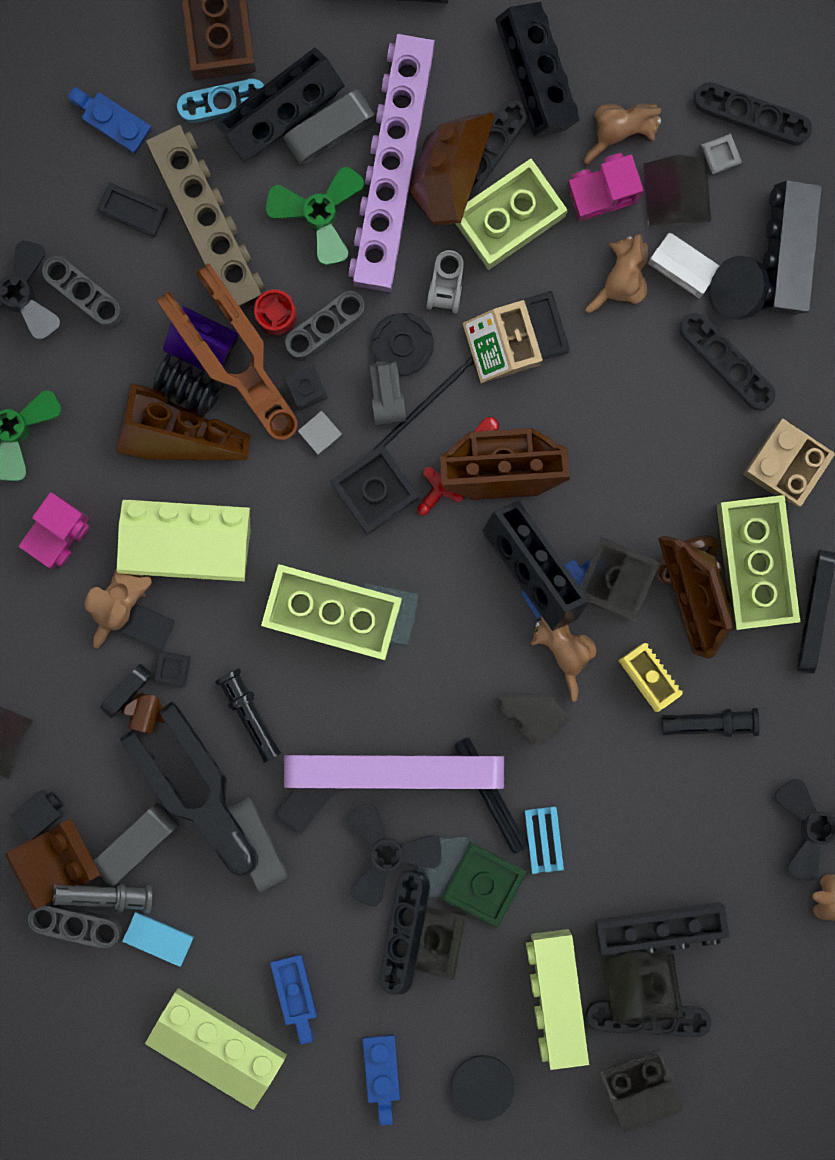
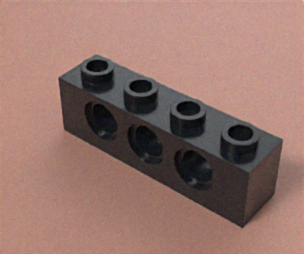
[495,1,580,137]
[215,47,345,162]
[482,500,590,632]

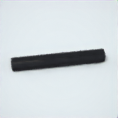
[455,738,527,853]

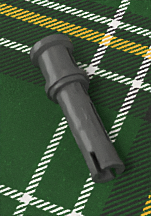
[53,883,152,913]

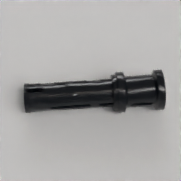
[215,668,282,763]
[662,708,759,737]

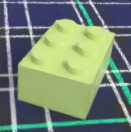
[455,159,567,270]

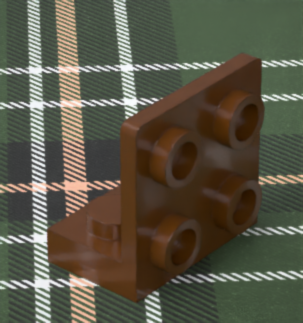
[5,818,100,910]

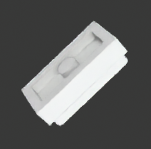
[648,233,719,299]

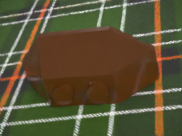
[409,113,495,225]
[440,428,570,500]
[658,536,732,659]

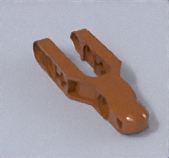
[156,263,297,440]

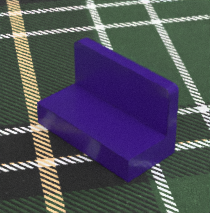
[163,306,239,372]

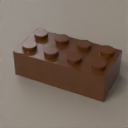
[182,0,256,80]

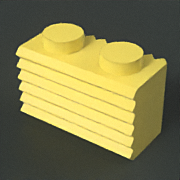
[618,643,682,712]

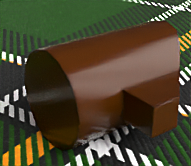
[122,692,165,734]

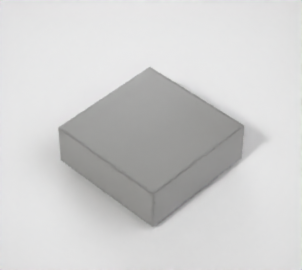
[701,134,742,176]
[298,410,342,456]

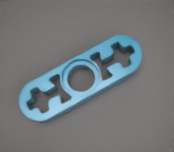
[177,79,264,123]

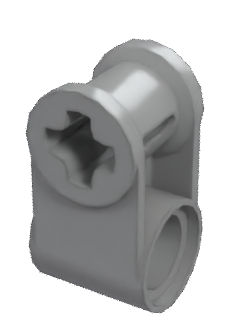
[426,250,463,314]

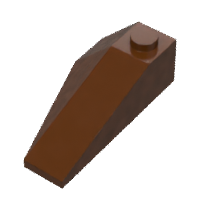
[116,383,250,461]

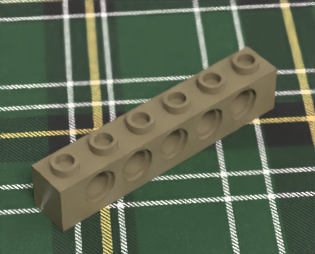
[146,125,265,310]

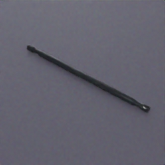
[373,357,474,451]

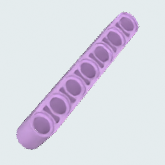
[284,755,504,789]

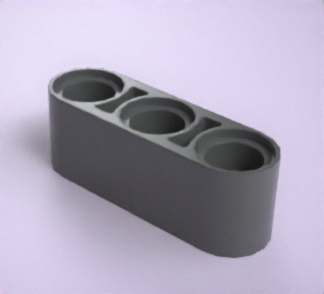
[283,89,376,165]
[42,256,124,328]
[285,291,365,361]
[227,796,289,893]
[94,803,178,887]
[28,903,123,948]

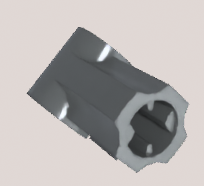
[369,360,407,426]

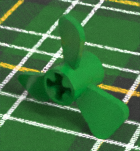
[266,167,364,265]
[0,390,62,481]

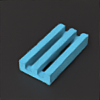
[524,806,564,874]

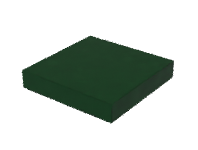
[441,842,527,928]

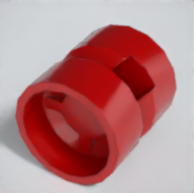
[254,289,297,337]

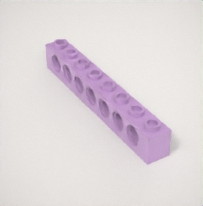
[348,34,435,293]

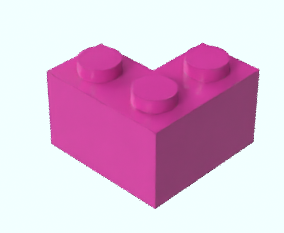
[567,153,644,222]
[18,492,90,570]

